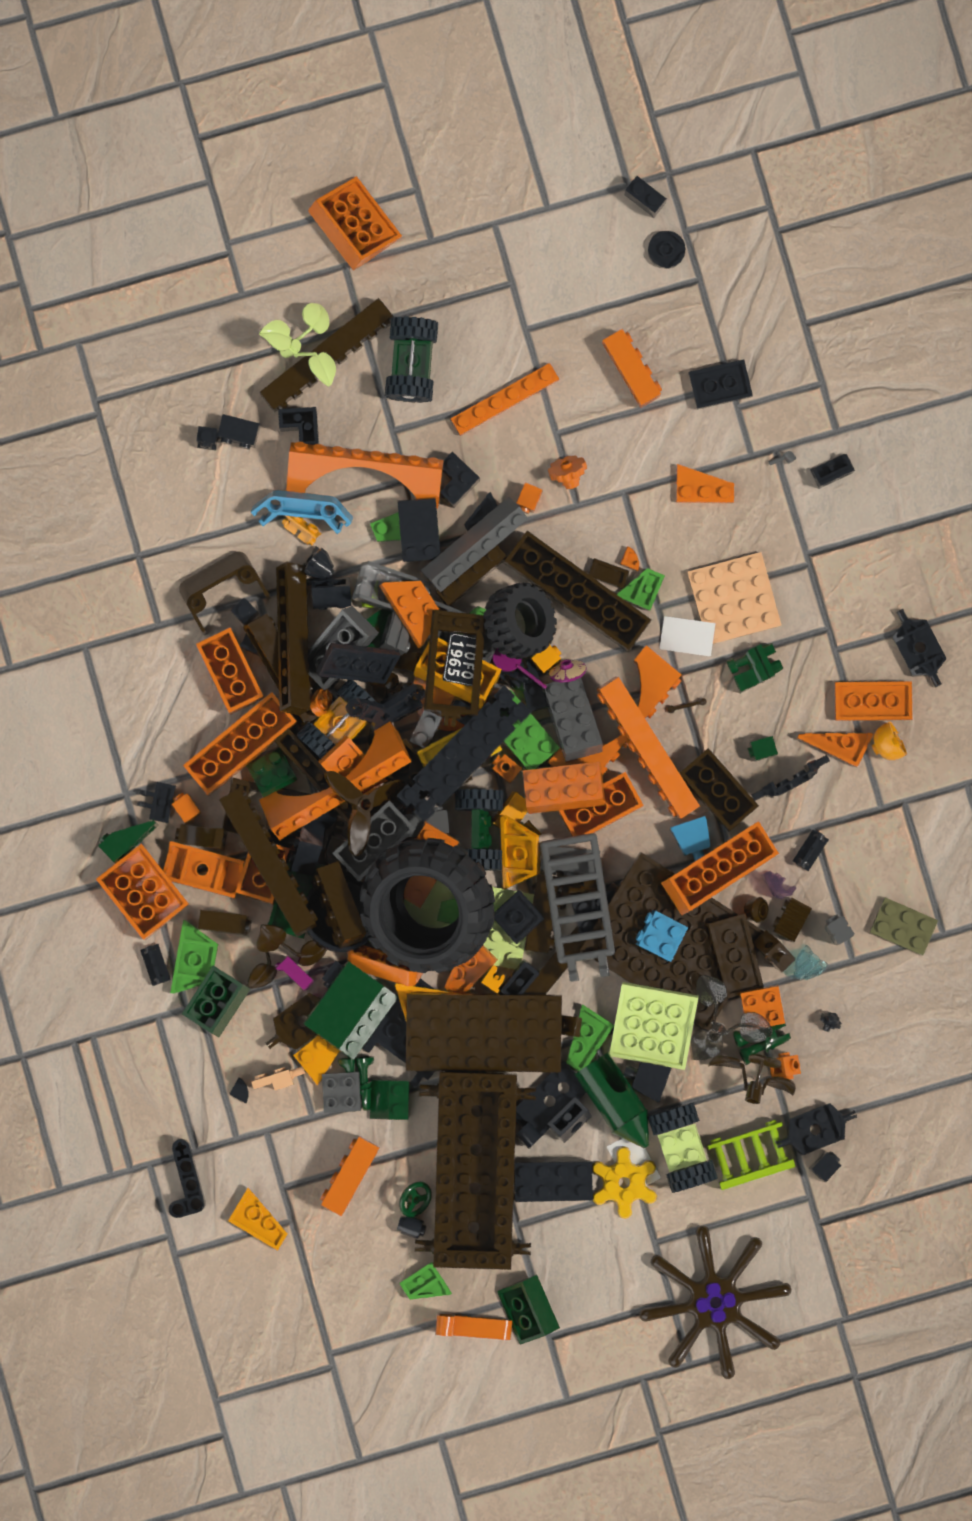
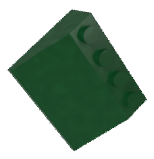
[303,961,398,1060]

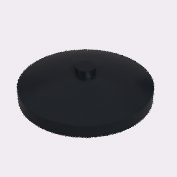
[306,876,370,953]

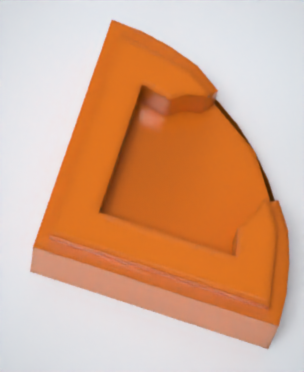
[620,546,639,572]

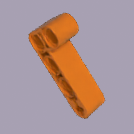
[347,945,423,986]
[435,1314,512,1340]

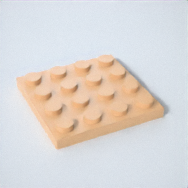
[687,552,781,644]

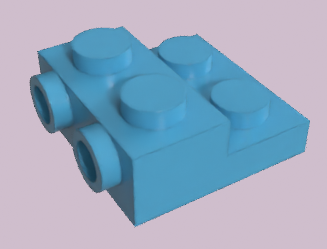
[636,910,688,962]

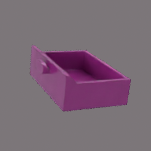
[275,956,315,991]

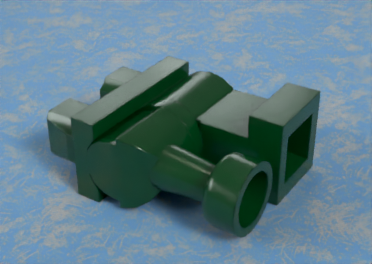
[726,643,783,694]

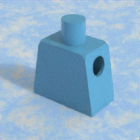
[670,816,711,861]

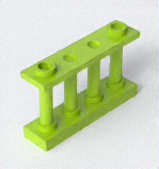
[707,1120,796,1190]

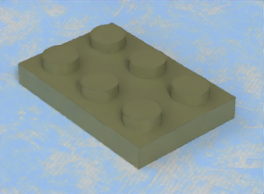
[869,897,938,956]

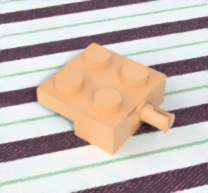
[252,1066,305,1090]

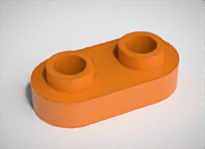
[310,688,333,717]

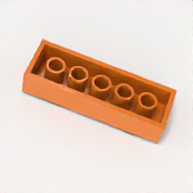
[183,692,297,796]
[661,821,779,915]

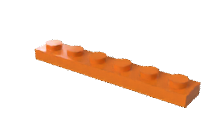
[451,363,559,436]

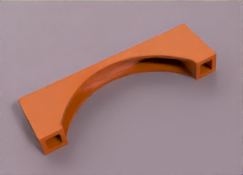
[286,442,444,509]
[548,645,682,776]
[259,722,412,840]

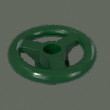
[399,1181,432,1217]

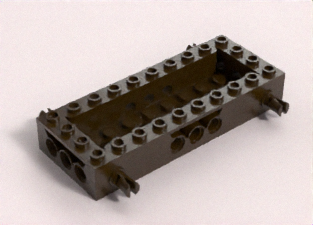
[415,1071,536,1270]

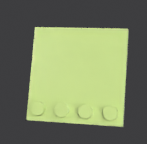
[610,982,699,1070]

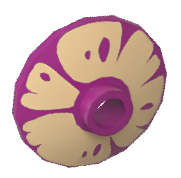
[549,659,587,683]

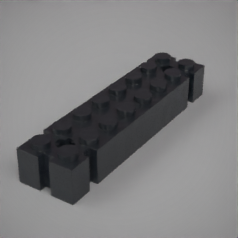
[396,685,532,825]

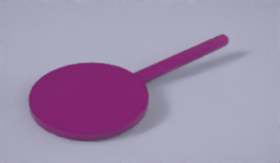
[493,648,547,689]

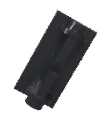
[498,668,531,692]
[792,829,829,871]
[140,944,171,986]

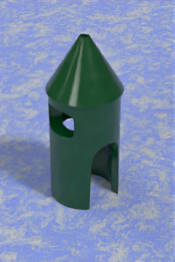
[575,1052,649,1148]

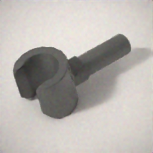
[769,451,796,465]

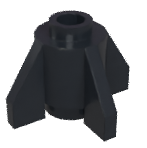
[302,546,334,579]

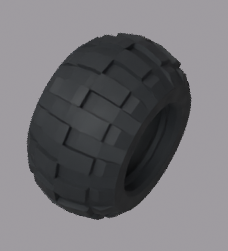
[360,838,495,973]

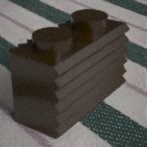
[772,898,812,943]

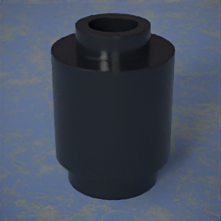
[397,1216,427,1239]

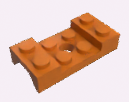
[163,841,245,899]

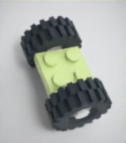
[648,1102,718,1193]

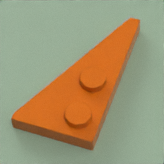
[797,733,874,767]

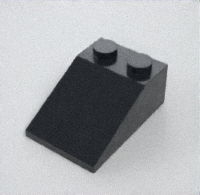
[398,497,441,562]

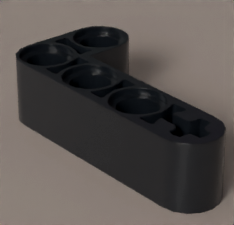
[169,1139,206,1218]

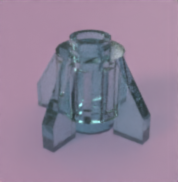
[793,945,828,980]

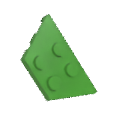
[170,920,218,994]

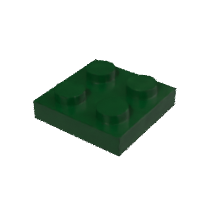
[246,748,297,798]

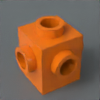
[770,1052,801,1079]

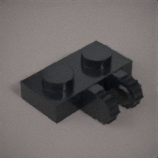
[137,782,176,823]

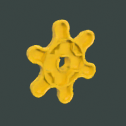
[592,1146,657,1219]

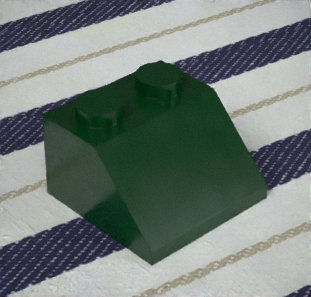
[370,1080,409,1120]

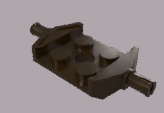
[265,992,320,1050]

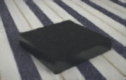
[494,890,545,944]

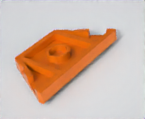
[379,581,439,648]

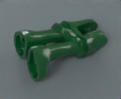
[732,1023,791,1065]
[338,1056,374,1112]

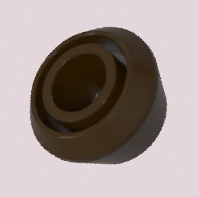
[744,897,768,923]

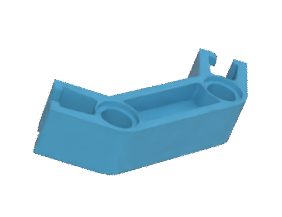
[251,490,353,534]

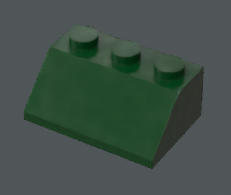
[182,965,250,1038]
[497,1275,560,1345]

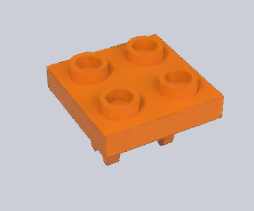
[740,985,785,1031]

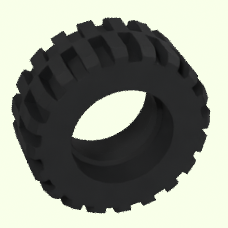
[483,582,557,659]

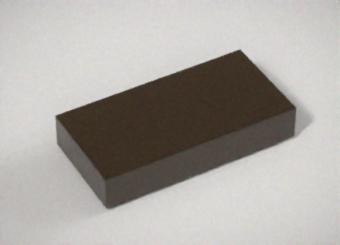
[588,558,630,589]

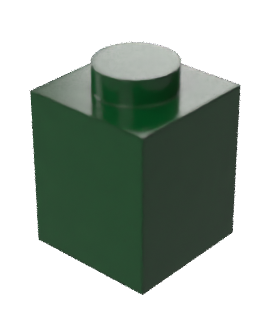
[747,736,778,762]

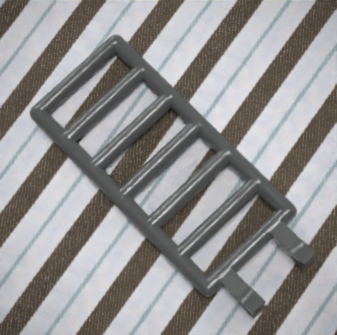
[540,833,615,982]

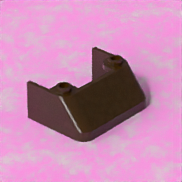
[179,551,271,636]

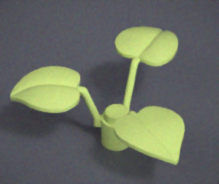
[259,303,336,387]

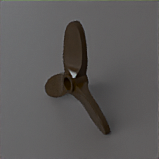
[324,771,405,856]

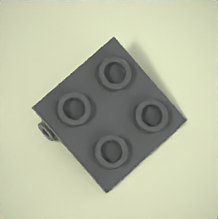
[322,1072,361,1113]

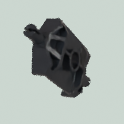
[892,609,947,688]
[751,755,830,801]
[775,1103,857,1156]

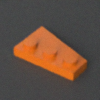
[676,464,734,503]
[444,945,498,994]

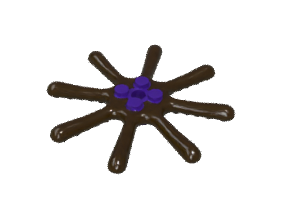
[639,1225,792,1379]

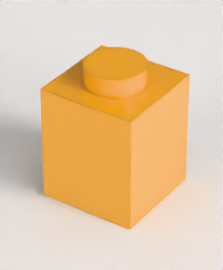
[531,644,562,675]

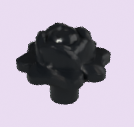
[820,1012,842,1032]

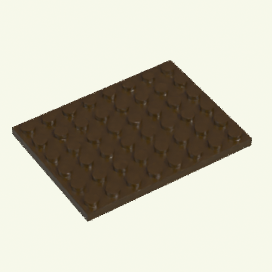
[579,852,764,1032]

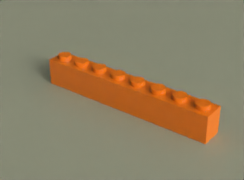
[597,676,700,819]

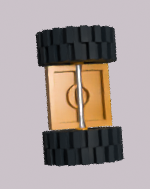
[296,680,376,759]

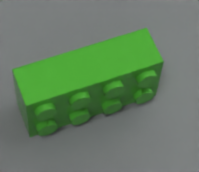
[500,689,560,770]

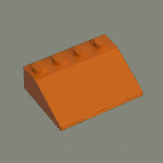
[308,176,402,271]
[96,843,189,940]

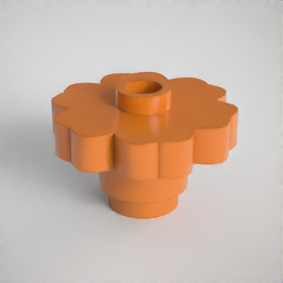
[548,455,587,489]

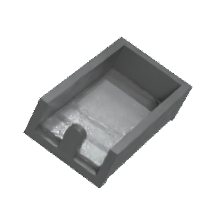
[352,561,430,612]

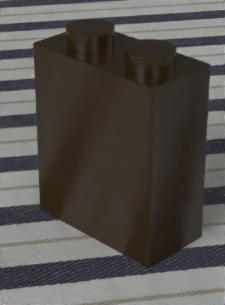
[198,910,252,936]

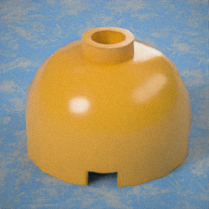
[872,721,907,760]

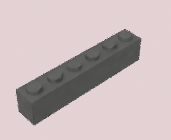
[421,497,528,592]

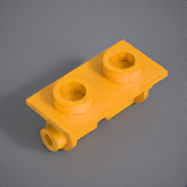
[282,516,322,546]

